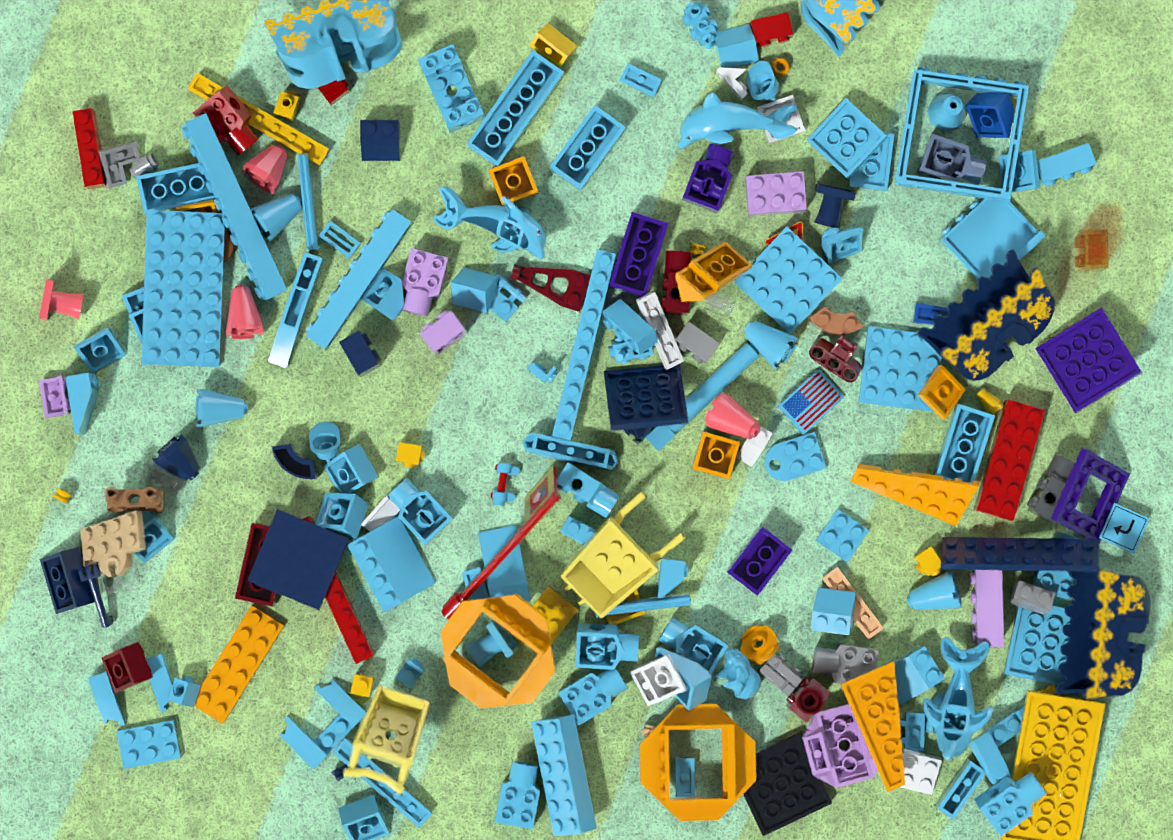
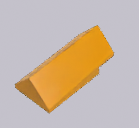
[675,241,753,301]

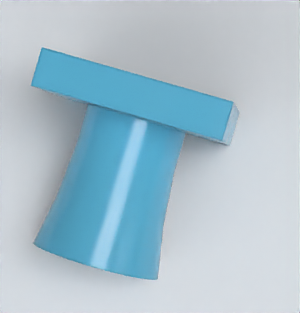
[467,620,520,667]

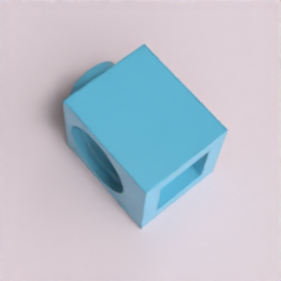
[168,676,201,707]

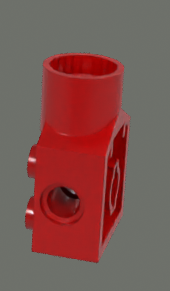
[193,85,258,156]

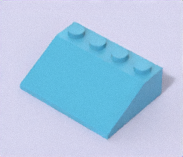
[347,516,435,612]

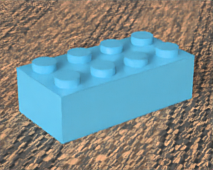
[550,105,626,192]
[933,404,995,483]

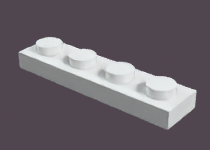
[636,291,684,370]

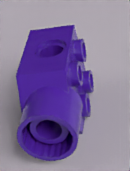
[682,144,734,213]

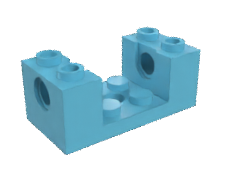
[418,44,485,133]

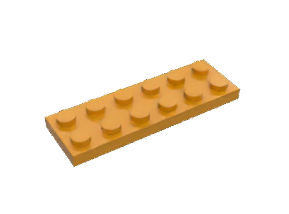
[194,605,285,724]

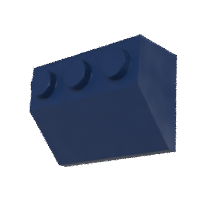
[40,547,94,614]

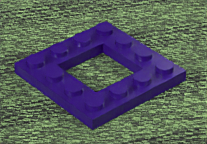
[1051,448,1130,544]

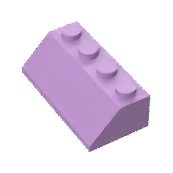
[970,570,1004,647]

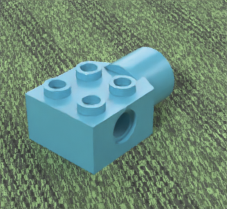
[557,463,620,518]
[388,478,454,545]
[1031,531,1080,600]
[658,617,729,675]
[575,623,639,670]
[558,667,628,726]
[495,761,540,829]
[974,772,1047,836]

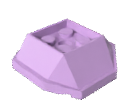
[802,703,878,788]

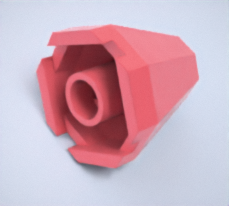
[242,145,287,194]

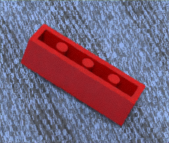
[72,108,106,189]

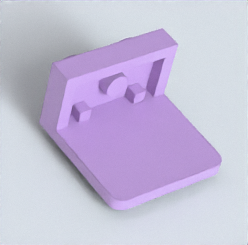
[39,374,71,418]

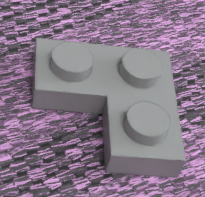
[98,141,140,189]

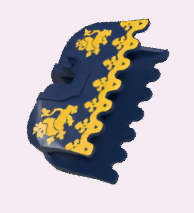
[917,249,1055,381]
[1056,570,1151,699]

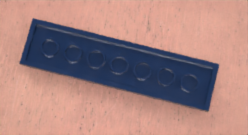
[941,537,1099,572]

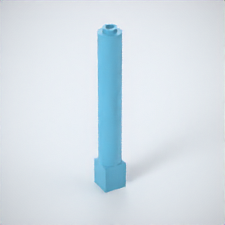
[646,343,759,451]

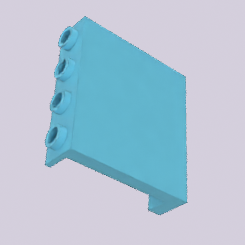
[940,186,1046,280]

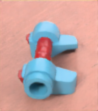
[491,463,519,506]

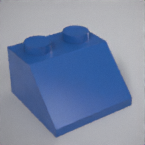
[966,93,1014,138]

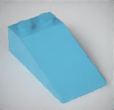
[478,525,531,602]

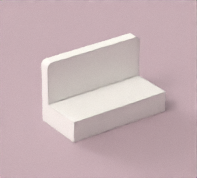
[361,496,400,531]

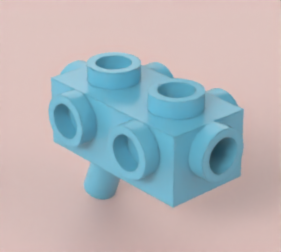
[682,2,719,49]
[608,336,656,364]

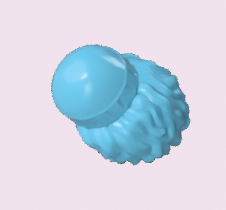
[715,648,761,700]

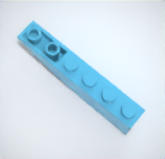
[268,252,325,368]

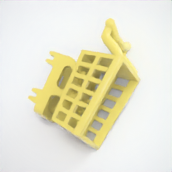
[344,685,430,794]

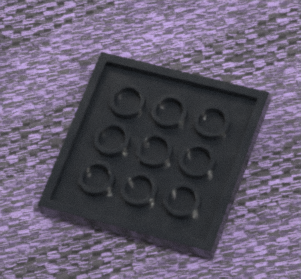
[743,733,832,836]

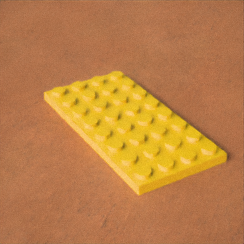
[1000,690,1105,840]

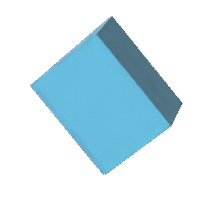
[714,24,759,68]
[451,267,499,313]
[74,327,126,373]

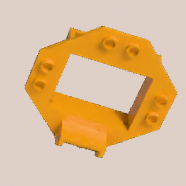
[440,593,556,709]
[639,704,756,821]

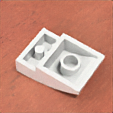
[630,654,687,706]

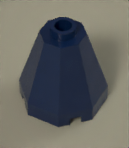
[152,432,200,481]

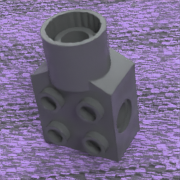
[1027,454,1075,521]

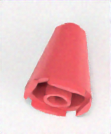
[226,285,264,340]
[705,393,760,439]

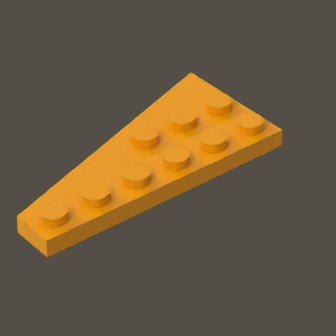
[850,464,980,526]
[840,661,905,792]

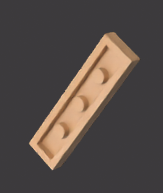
[822,567,884,640]

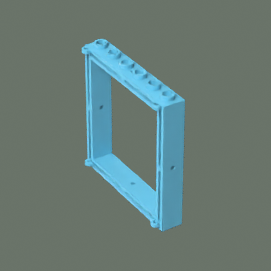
[895,67,1029,202]

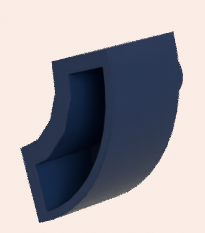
[272,444,318,479]

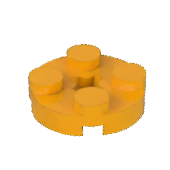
[740,625,780,665]

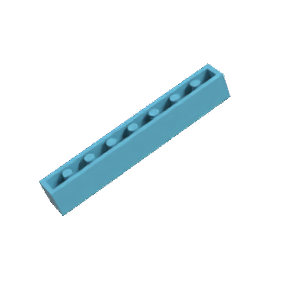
[306,209,412,350]

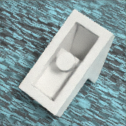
[716,68,748,101]

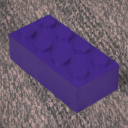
[609,212,668,297]

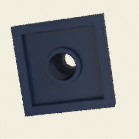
[814,183,856,229]

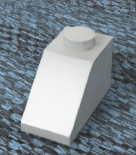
[736,426,773,467]

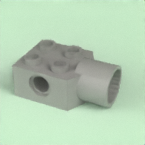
[812,643,879,684]

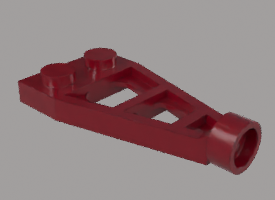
[510,264,591,312]

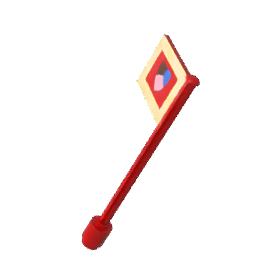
[441,466,561,620]

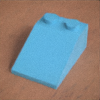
[65,373,101,435]
[895,645,945,706]
[655,647,711,710]

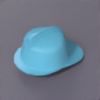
[747,61,779,101]
[309,422,340,463]

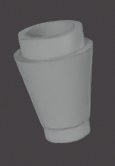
[129,153,159,178]

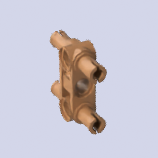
[105,487,165,514]

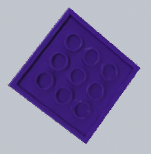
[1035,307,1143,413]

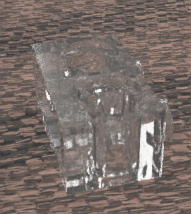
[98,562,141,595]

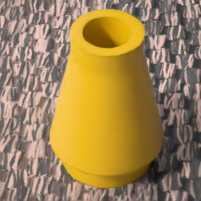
[976,388,1004,415]

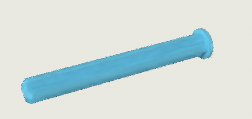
[297,154,320,250]
[596,594,691,618]

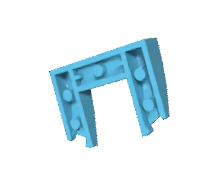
[88,653,173,726]
[280,679,367,769]
[969,704,1025,784]

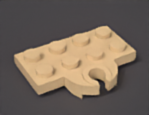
[80,511,146,578]

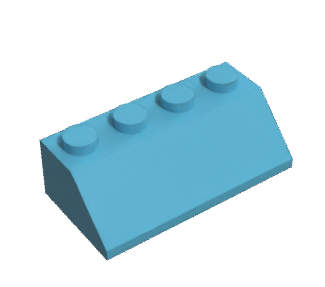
[136,163,216,214]

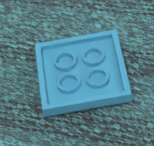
[807,98,888,179]

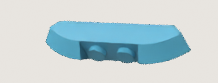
[523,433,618,470]

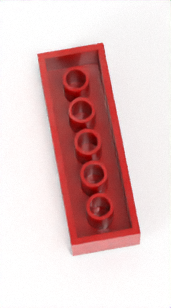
[973,399,1045,521]

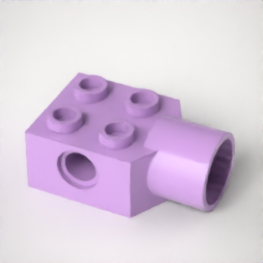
[402,248,449,317]

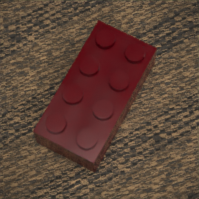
[235,523,278,607]

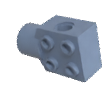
[917,134,987,185]

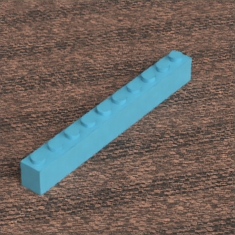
[181,113,287,300]
[552,249,616,441]

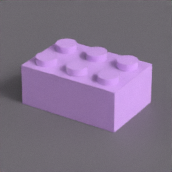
[745,171,807,216]
[420,311,467,356]

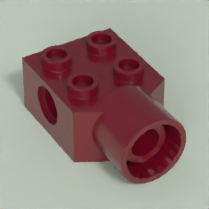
[661,250,693,316]
[786,676,831,723]

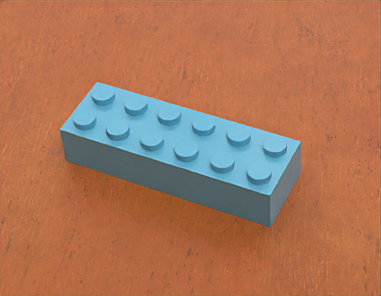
[467,50,564,167]
[531,714,597,836]

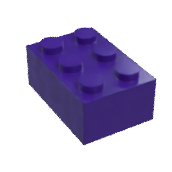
[726,526,793,596]

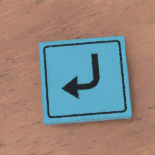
[1099,503,1150,553]

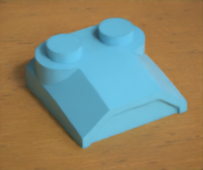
[822,227,864,265]

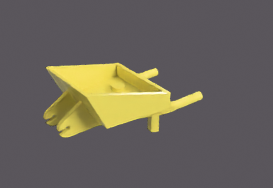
[560,492,685,618]

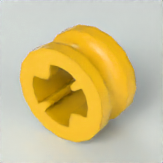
[689,244,707,256]
[53,487,73,504]

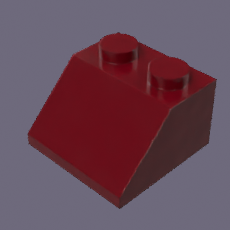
[101,642,153,693]

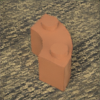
[808,306,863,335]

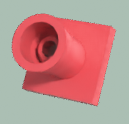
[39,280,84,321]

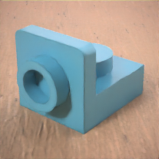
[527,362,557,384]
[395,658,425,688]

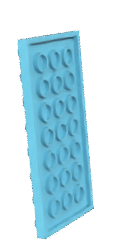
[141,210,225,367]

